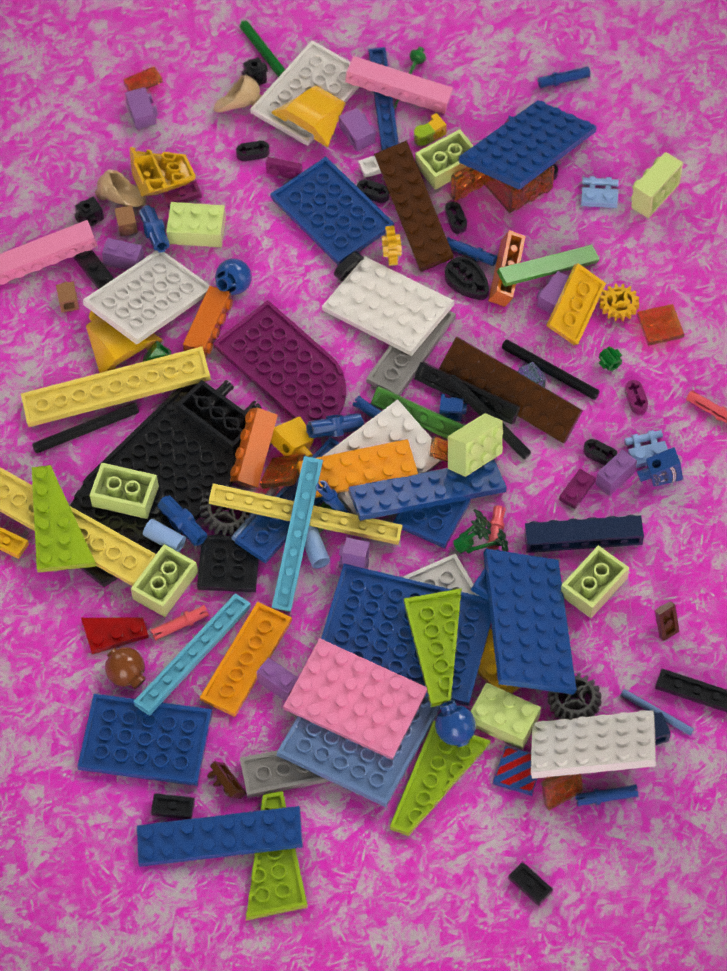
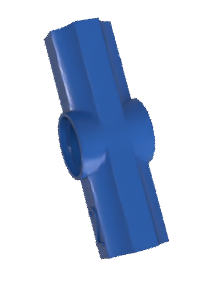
[139,205,169,253]
[306,413,364,438]
[157,495,207,547]

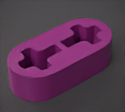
[625,380,648,415]

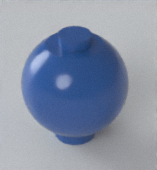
[215,258,252,295]
[435,700,476,747]

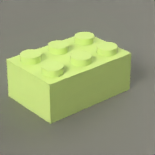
[415,129,474,190]
[631,152,683,218]
[166,202,226,247]
[448,413,503,477]
[90,463,159,519]
[131,544,198,617]
[561,545,629,618]
[471,682,541,750]

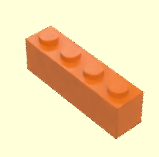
[488,230,526,307]
[183,286,233,358]
[230,408,278,488]

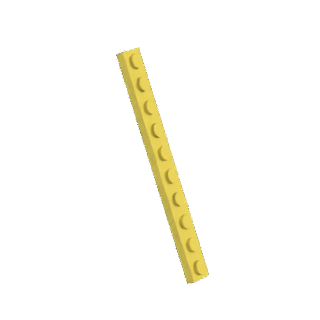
[208,484,403,545]

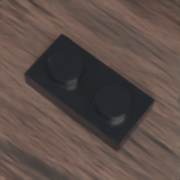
[151,793,195,819]
[508,862,553,906]

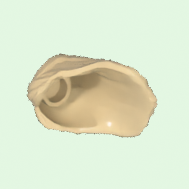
[213,75,262,112]
[95,169,146,208]

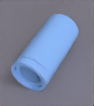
[143,519,186,552]
[305,526,330,569]

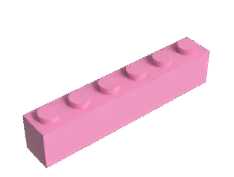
[345,56,453,114]
[0,220,98,285]

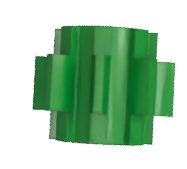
[598,346,622,371]

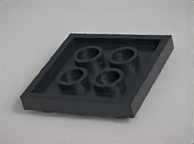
[197,535,259,592]

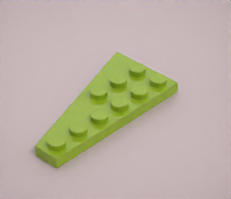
[32,465,96,573]
[403,588,462,707]
[390,721,490,836]
[246,791,308,921]

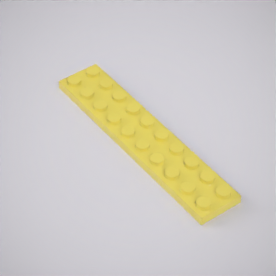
[21,347,211,427]
[0,467,156,586]

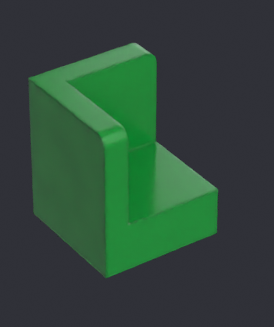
[143,341,172,362]

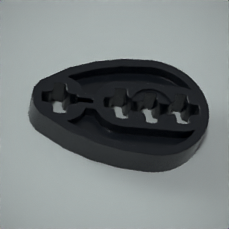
[445,257,489,300]

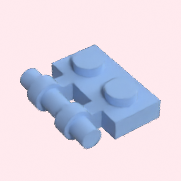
[581,176,619,208]
[624,430,668,468]

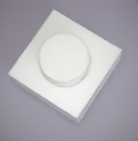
[358,156,381,178]

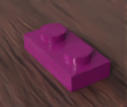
[266,157,302,179]
[162,180,202,208]
[559,469,596,509]

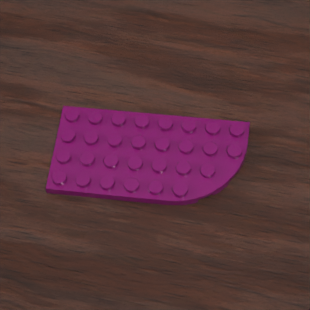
[213,300,346,425]

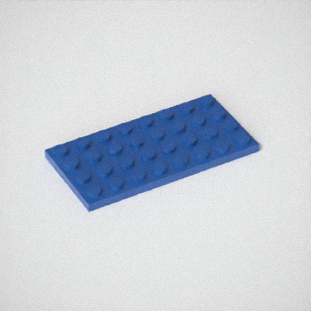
[459,100,597,190]
[483,549,576,694]

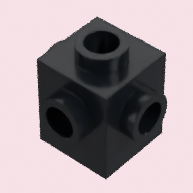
[242,57,268,85]
[74,196,104,226]

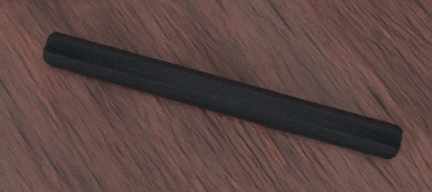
[502,339,600,400]
[447,375,531,459]
[32,403,139,453]

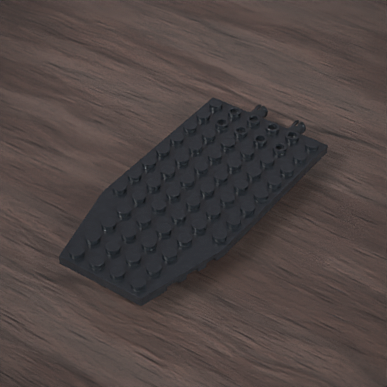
[70,380,272,587]

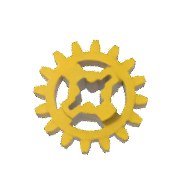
[381,225,402,266]
[599,284,639,321]

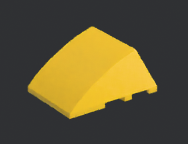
[271,86,345,147]
[129,147,196,197]
[86,317,163,373]

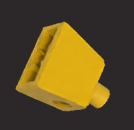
[270,416,314,460]

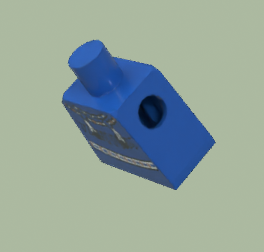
[637,447,683,487]

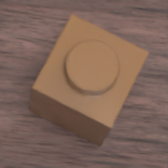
[115,205,138,236]
[56,281,79,313]

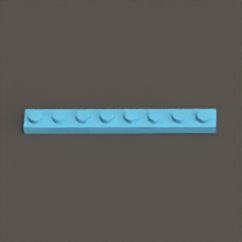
[272,456,323,612]
[134,593,251,716]

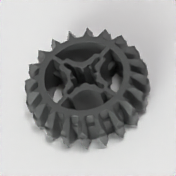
[199,485,250,536]
[547,672,602,720]

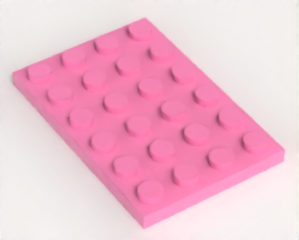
[283,638,427,760]

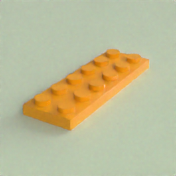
[297,439,418,498]
[200,602,292,717]

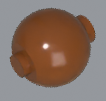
[105,647,146,689]

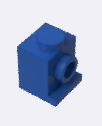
[439,394,467,422]

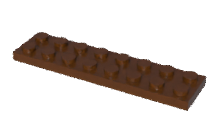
[374,140,454,272]
[439,337,583,443]

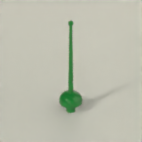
[394,47,427,109]

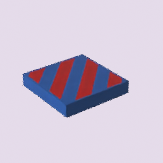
[493,746,538,796]

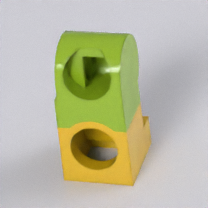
[414,113,447,146]

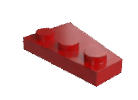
[81,617,149,655]

